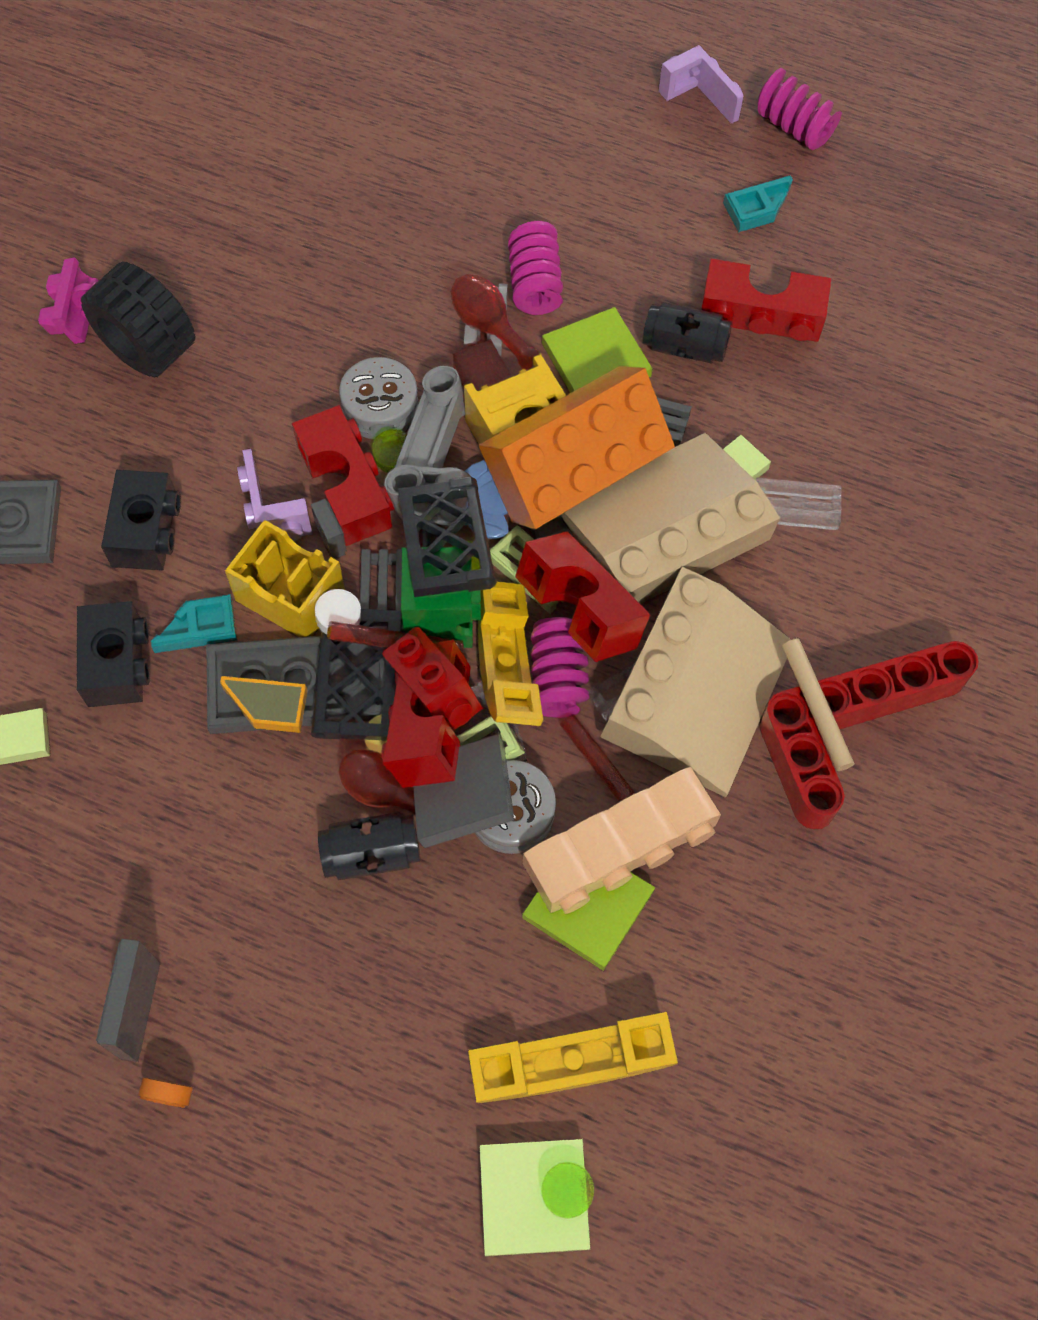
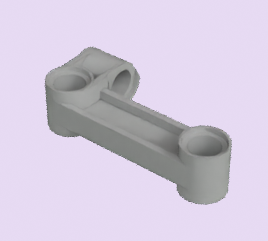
[384,366,471,527]

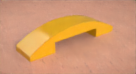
[478,582,543,726]
[468,1012,678,1103]

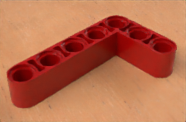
[760,641,979,830]

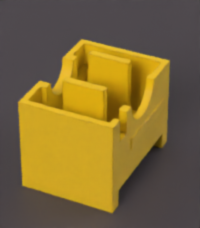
[464,354,566,444]
[225,519,345,637]

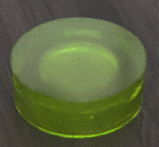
[372,429,407,473]
[541,1162,594,1219]

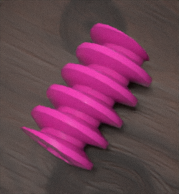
[757,67,842,150]
[508,221,563,315]
[531,617,590,718]

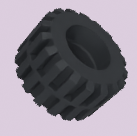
[81,261,196,378]

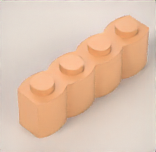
[523,767,721,914]

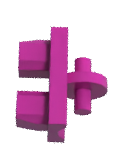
[38,257,99,344]

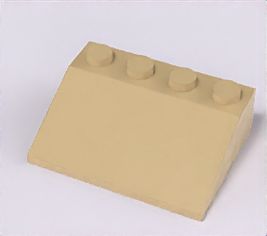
[561,433,780,604]
[600,566,791,797]

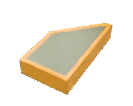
[220,676,308,733]

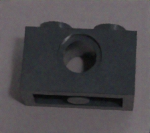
[101,470,181,571]
[77,601,150,707]

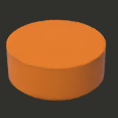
[138,1077,193,1108]

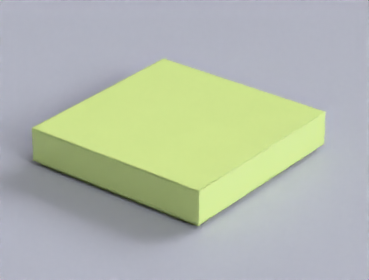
[480,1139,590,1256]

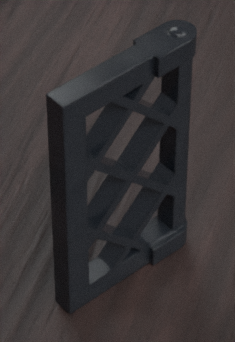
[398,477,497,597]
[311,609,402,741]

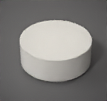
[315,589,361,637]

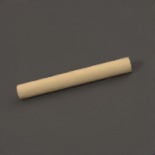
[782,639,855,771]

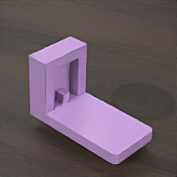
[658,45,744,123]
[237,449,312,541]

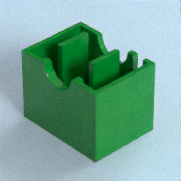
[401,547,481,648]

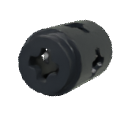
[642,302,732,364]
[318,812,421,881]

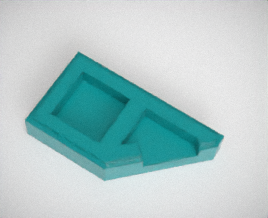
[723,175,793,232]
[151,594,237,653]

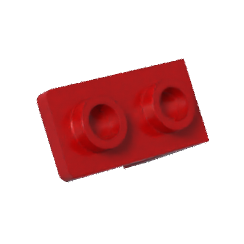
[382,627,483,731]

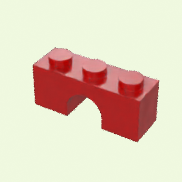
[701,258,832,342]
[292,405,395,546]
[515,531,650,662]
[381,640,471,788]

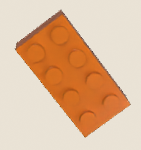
[479,366,675,529]

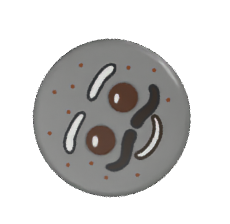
[339,357,419,440]
[475,760,556,854]

